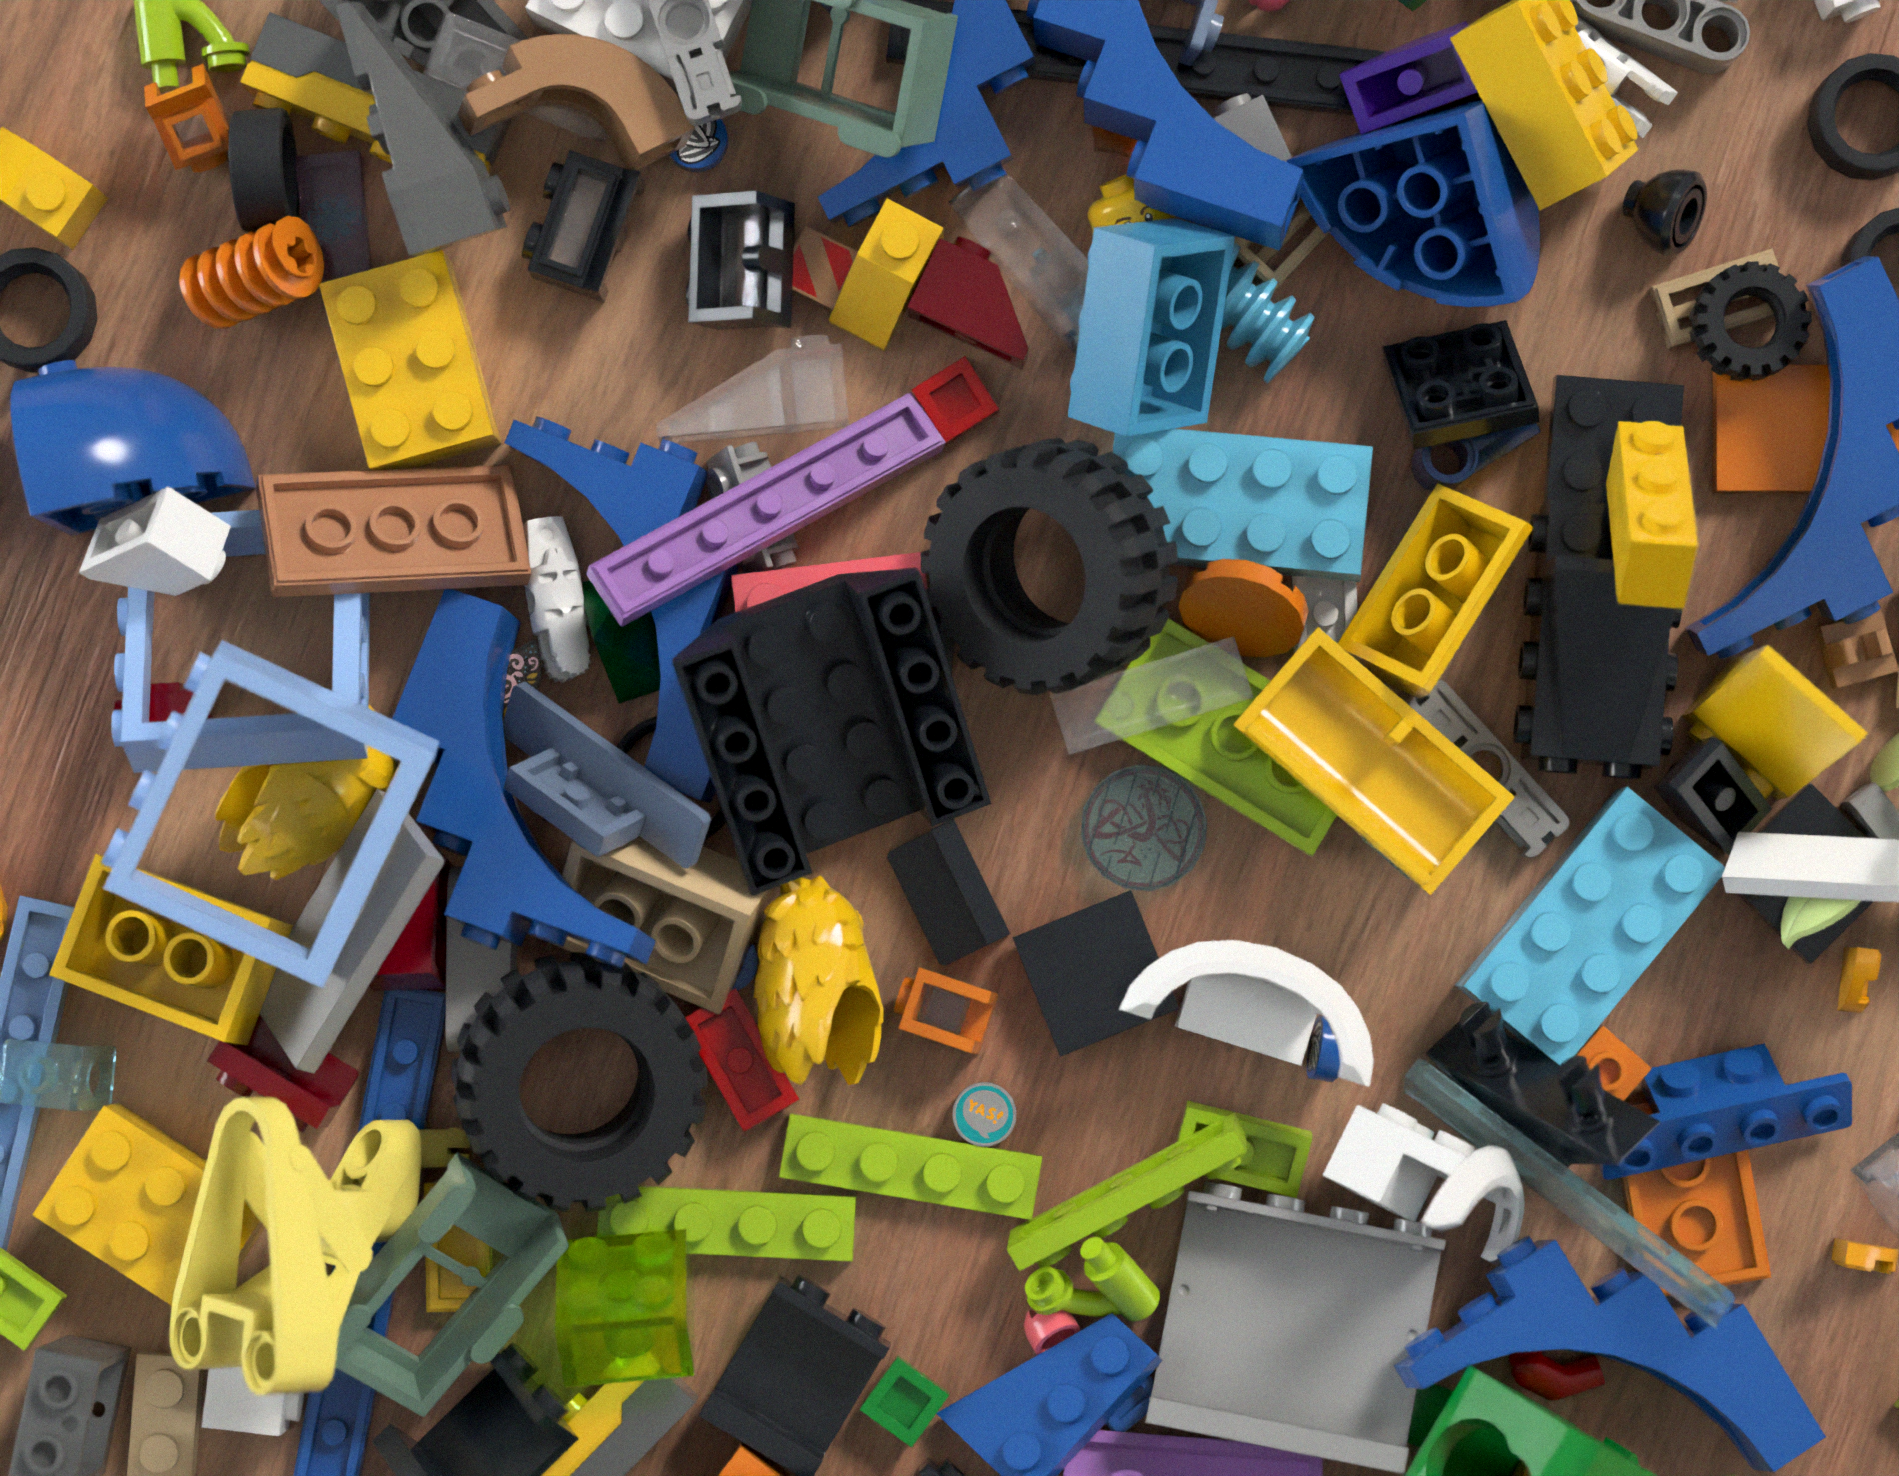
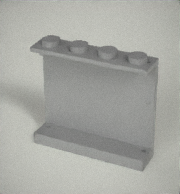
[1146,1182,1446,1474]

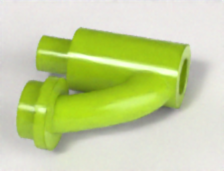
[133,0,250,92]
[1025,1237,1160,1321]

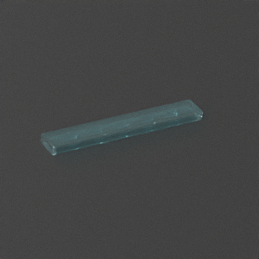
[1404,1058,1735,1329]

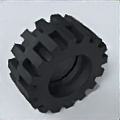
[1689,261,1812,381]

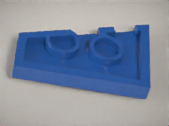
[936,1313,1163,1476]

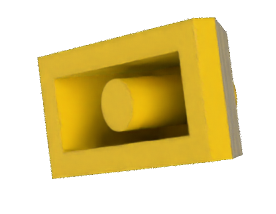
[0,127,108,250]
[828,198,944,351]

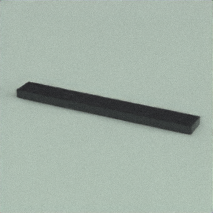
[886,0,1387,115]

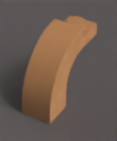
[458,34,695,170]

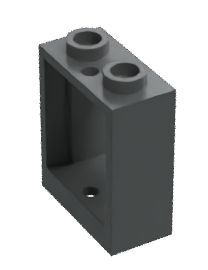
[8,1334,132,1476]

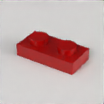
[685,988,800,1132]

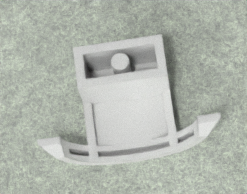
[1119,940,1374,1087]
[1323,1103,1525,1266]

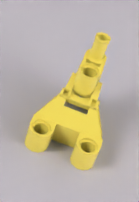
[169,1097,470,1395]

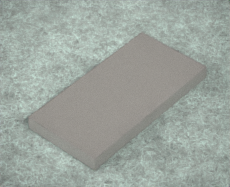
[260,789,444,1073]

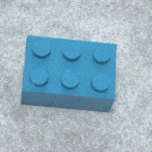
[1068,218,1235,437]

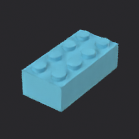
[1113,429,1373,582]
[1455,787,1725,1065]

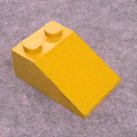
[1681,645,1868,800]

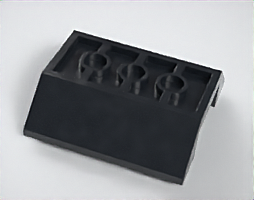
[671,568,991,896]

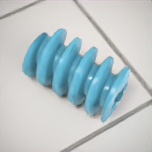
[1221,243,1315,384]

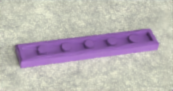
[587,392,946,627]

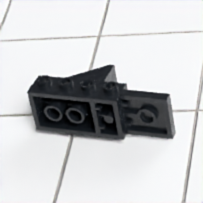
[1513,375,1684,779]

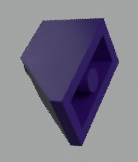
[1339,21,1478,134]

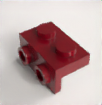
[207,1014,359,1133]

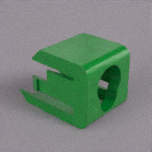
[1405,1365,1658,1476]

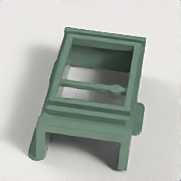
[729,0,958,158]
[335,1153,569,1417]

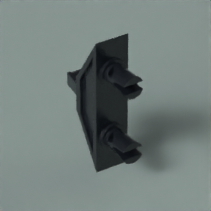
[1425,1002,1661,1179]

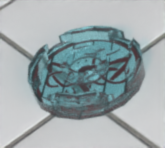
[1080,765,1207,892]

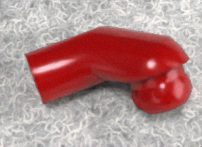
[1509,1351,1605,1401]

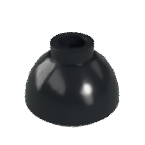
[1623,169,1707,257]

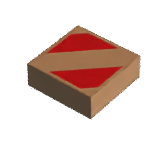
[792,225,858,312]

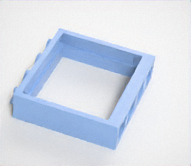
[112,510,370,773]
[101,640,439,988]

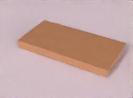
[256,465,531,597]

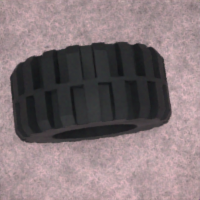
[921,438,1178,695]
[451,952,708,1212]

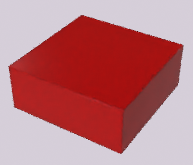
[911,356,999,446]

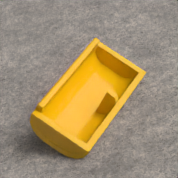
[1233,627,1515,895]

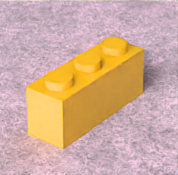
[1606,421,1698,609]

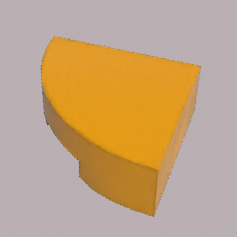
[1837,947,1882,1013]
[1831,1238,1899,1274]

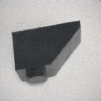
[1654,736,1772,856]

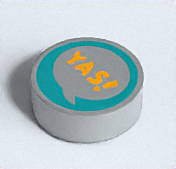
[952,1082,1016,1147]

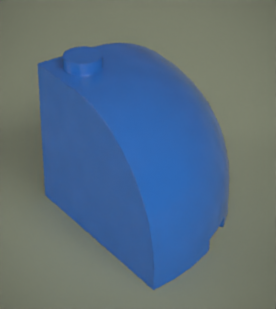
[1286,97,1540,307]
[10,360,256,536]

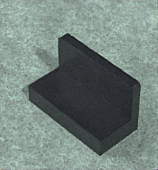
[887,819,1010,966]

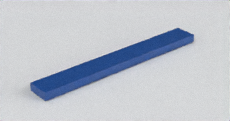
[293,990,446,1476]

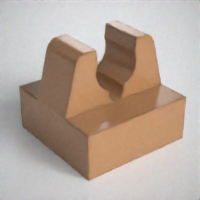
[1815,610,1899,689]

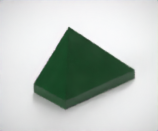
[582,580,661,704]

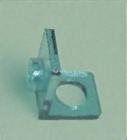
[0,1039,117,1111]

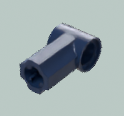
[1411,423,1541,492]

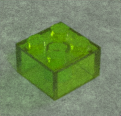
[555,1229,695,1387]

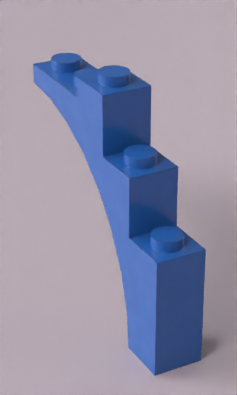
[817,0,1036,228]
[1026,0,1303,251]
[1686,256,1899,659]
[504,416,739,803]
[392,589,656,968]
[1393,1236,1826,1472]

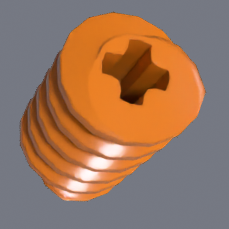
[179,216,324,329]

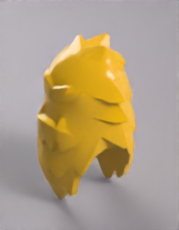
[215,705,397,880]
[753,876,884,1085]

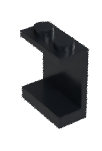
[699,1274,891,1476]
[372,1342,579,1476]

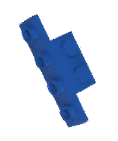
[1599,1043,1852,1180]

